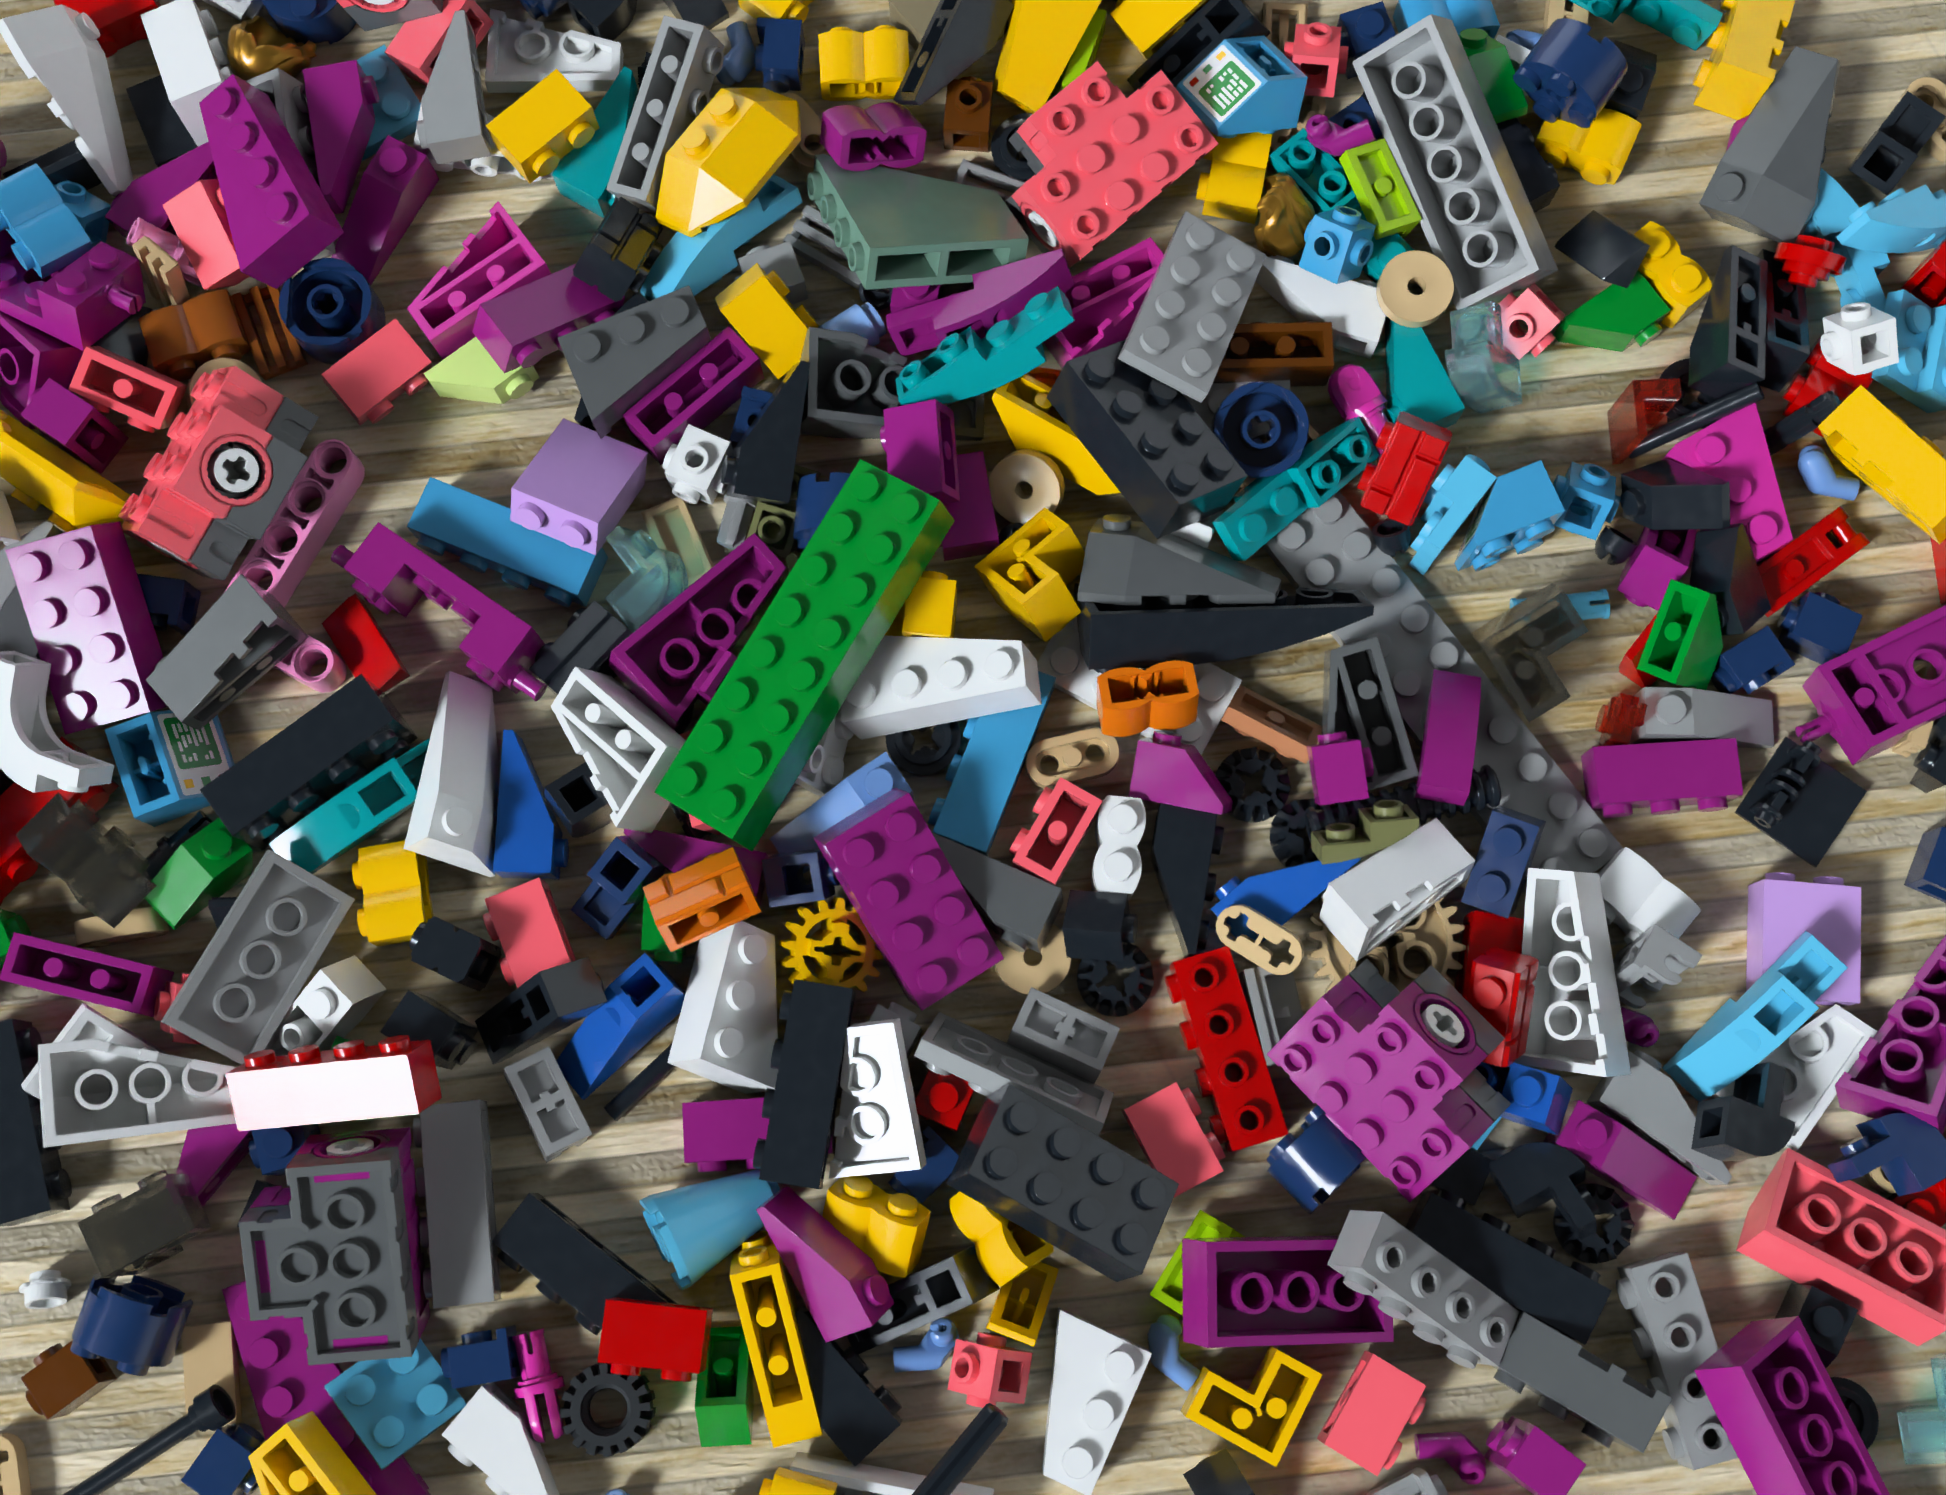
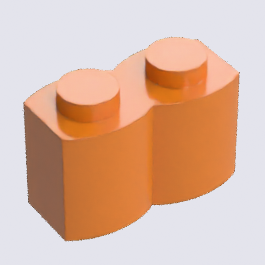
[1096,660,1199,737]

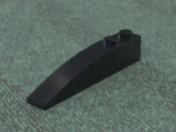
[1074,583,1374,674]

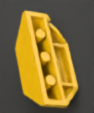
[655,88,801,238]
[991,367,1121,495]
[0,409,131,532]

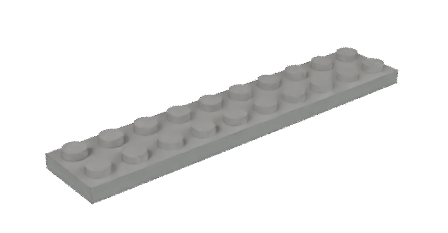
[1262,491,1623,884]

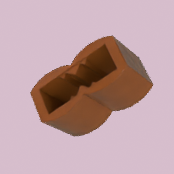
[138,289,251,381]

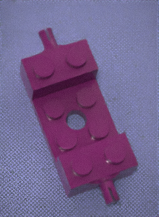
[0,229,146,351]
[331,522,547,701]
[1795,605,1946,765]

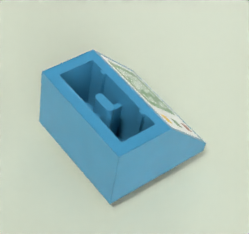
[1176,35,1308,138]
[1455,460,1565,571]
[105,710,235,827]

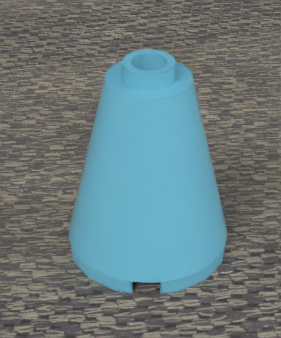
[639,1169,780,1290]

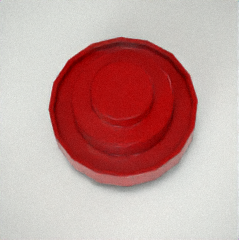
[1774,235,1847,288]

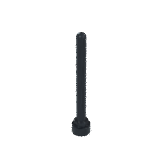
[63,1384,236,1495]

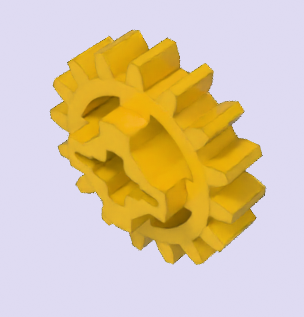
[779,896,883,992]

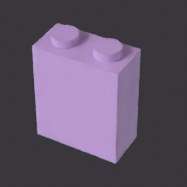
[510,418,648,555]
[1746,872,1861,1007]

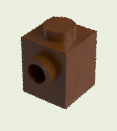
[943,76,993,152]
[21,1341,117,1420]

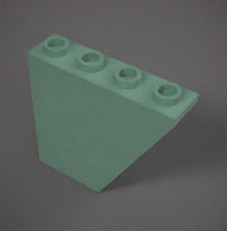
[807,154,1029,290]

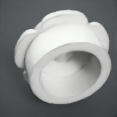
[19,1270,72,1309]

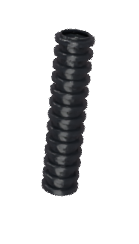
[1304,764,1501,842]

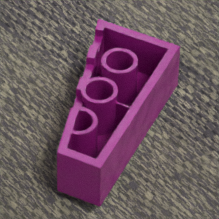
[199,74,344,289]
[608,533,786,730]

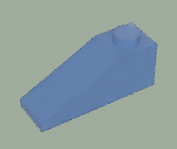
[770,752,914,874]

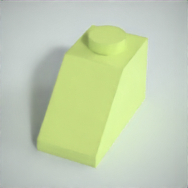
[424,337,540,404]

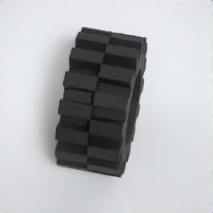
[560,1363,656,1457]

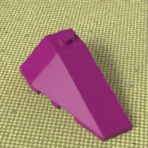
[0,311,84,430]

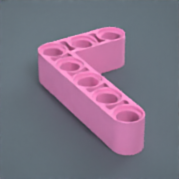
[225,439,365,693]

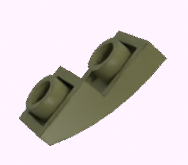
[747,465,821,558]
[1311,800,1419,865]

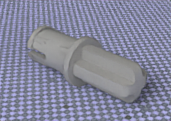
[716,494,758,549]

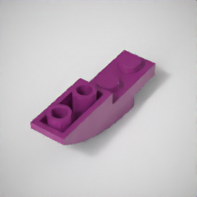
[886,248,1074,356]

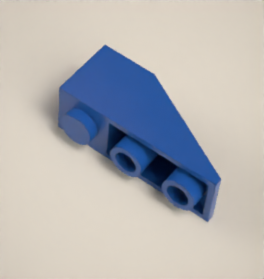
[556,953,686,1100]
[1476,1062,1573,1135]

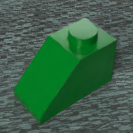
[1458,28,1528,124]
[1553,270,1671,352]
[1636,579,1723,690]
[142,818,253,930]
[695,1326,754,1447]

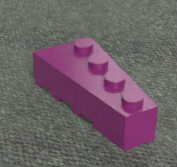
[1835,935,1946,1134]

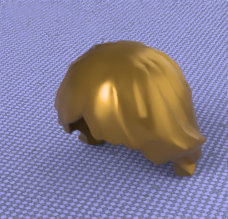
[227,16,317,81]
[1254,172,1315,258]

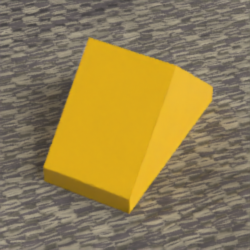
[986,1262,1059,1347]

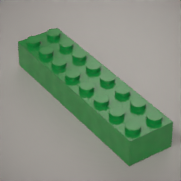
[654,459,955,851]

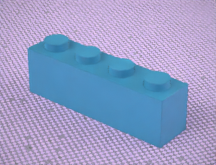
[407,477,608,607]
[928,671,1056,856]

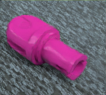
[1327,364,1389,459]
[512,1328,565,1443]

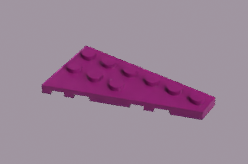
[222,1281,431,1495]

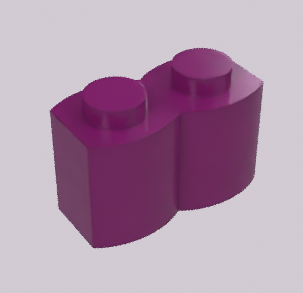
[820,102,927,171]

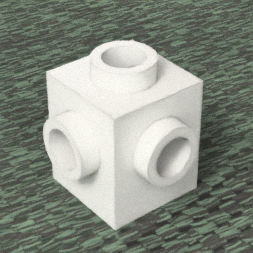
[1820,302,1899,376]
[663,424,733,505]

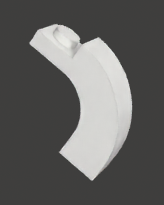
[0,651,114,793]

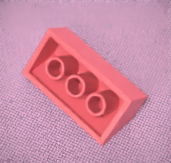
[1736,1148,1946,1346]

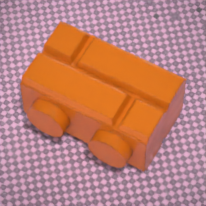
[643,847,762,952]

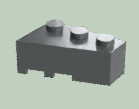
[558,285,711,439]
[1322,637,1419,791]
[1492,1311,1673,1453]

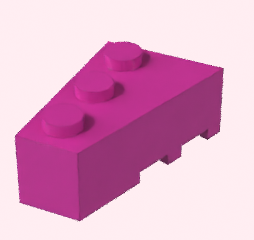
[407,201,551,360]
[1043,237,1164,369]
[1662,403,1793,564]

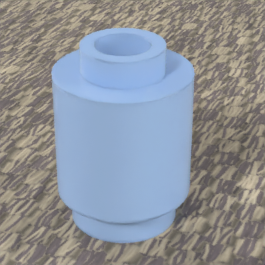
[818,302,887,346]

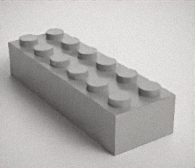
[1352,14,1558,312]

